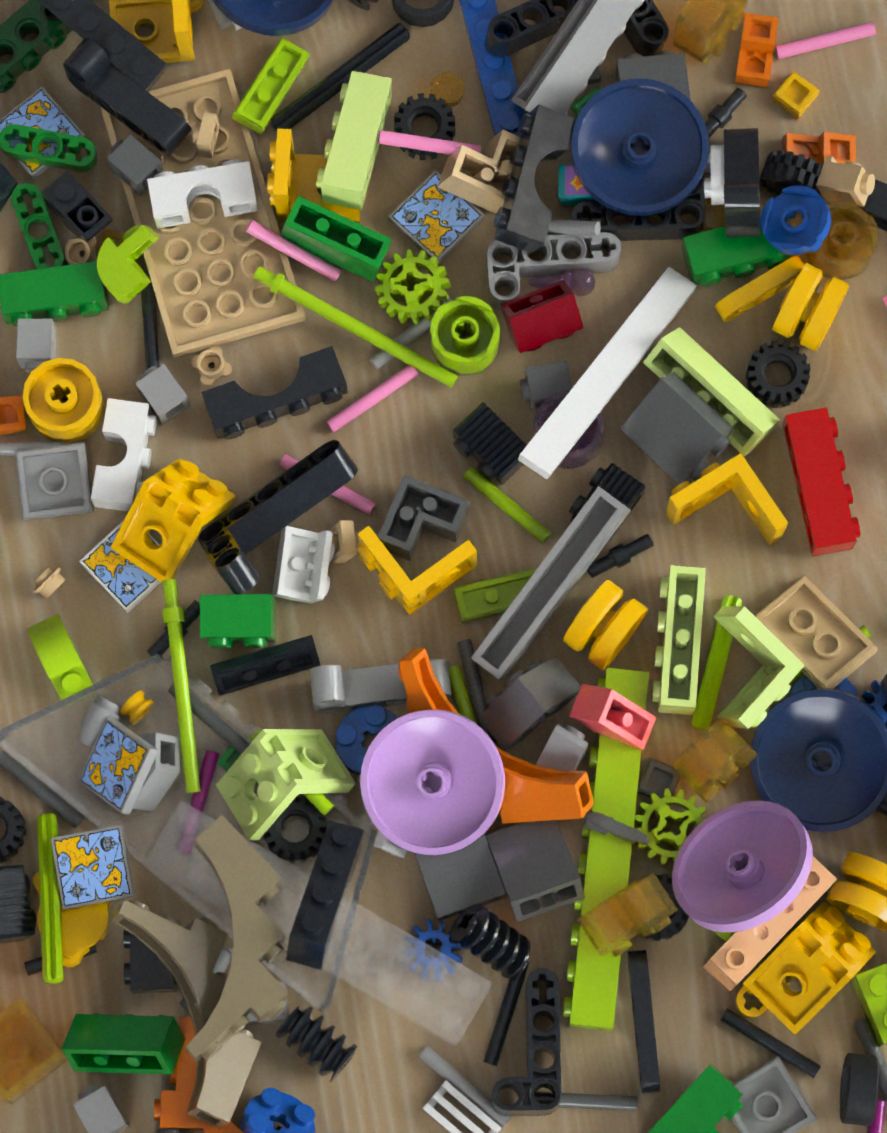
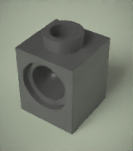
[107,134,163,196]
[520,361,572,410]

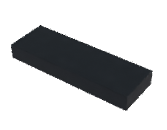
[210,635,320,696]

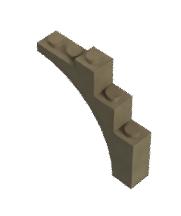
[185,815,288,1063]
[110,900,262,1129]

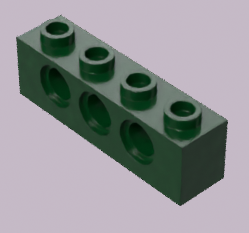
[0,0,73,93]

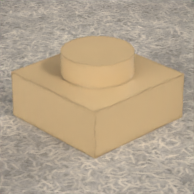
[192,112,220,158]
[328,520,359,563]

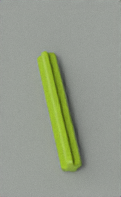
[691,595,742,731]

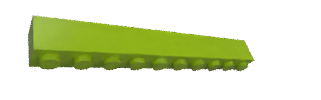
[563,668,649,1032]

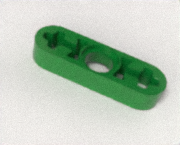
[0,124,98,172]
[11,183,66,269]

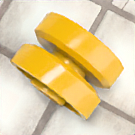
[772,263,850,352]
[22,358,105,444]
[562,580,649,671]
[826,852,887,932]

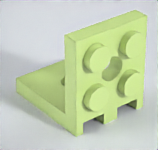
[714,606,805,729]
[216,729,356,840]

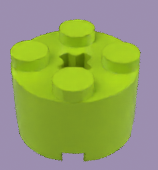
[430,296,500,375]

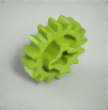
[375,249,451,325]
[634,788,706,867]

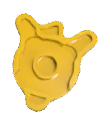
[32,872,112,968]

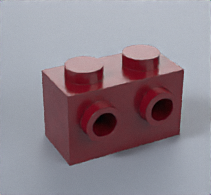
[500,279,584,353]

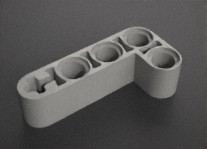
[487,232,621,310]
[309,659,452,713]

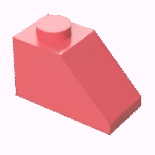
[569,684,657,750]

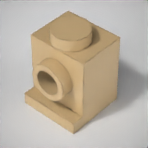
[816,155,875,207]

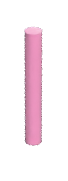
[775,22,876,59]
[378,130,481,155]
[245,220,341,282]
[326,365,418,433]
[279,454,377,515]

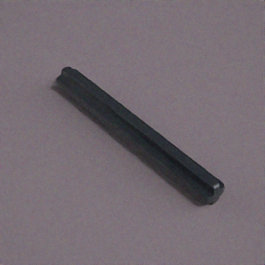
[270,23,410,132]

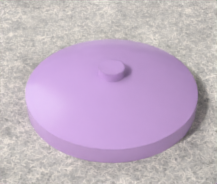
[360,709,505,855]
[672,801,813,932]

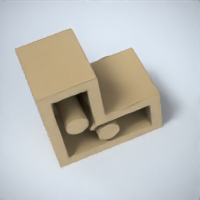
[437,129,520,214]

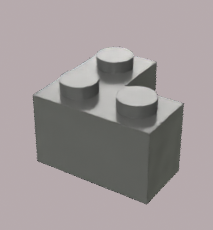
[378,475,469,561]
[478,656,581,751]

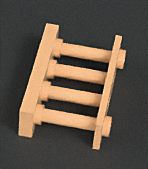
[703,856,837,992]

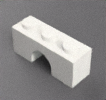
[147,159,258,229]
[91,398,157,511]

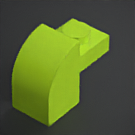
[97,224,160,304]
[27,613,94,702]

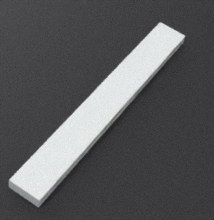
[518,267,697,479]

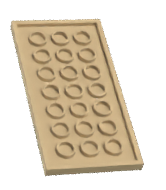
[101,69,306,358]

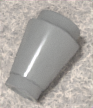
[76,693,122,748]

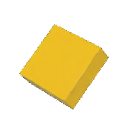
[771,71,820,119]

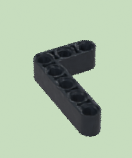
[484,0,669,57]
[198,440,358,594]

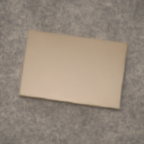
[755,575,878,689]

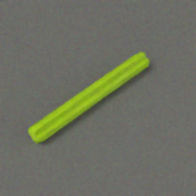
[37,813,63,984]

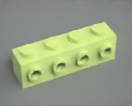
[316,71,392,210]
[643,327,781,456]
[652,565,706,715]

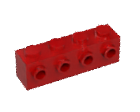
[783,407,861,557]

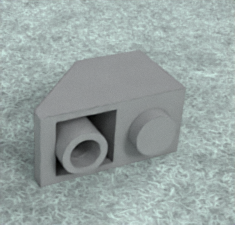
[536,725,588,771]
[132,733,180,812]

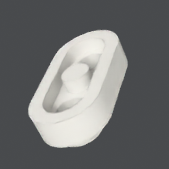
[704,145,725,205]

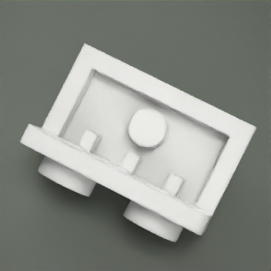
[272,526,335,604]

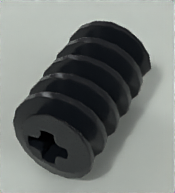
[449,904,531,978]
[275,1006,357,1082]

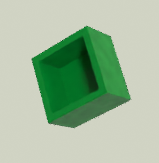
[200,594,276,649]

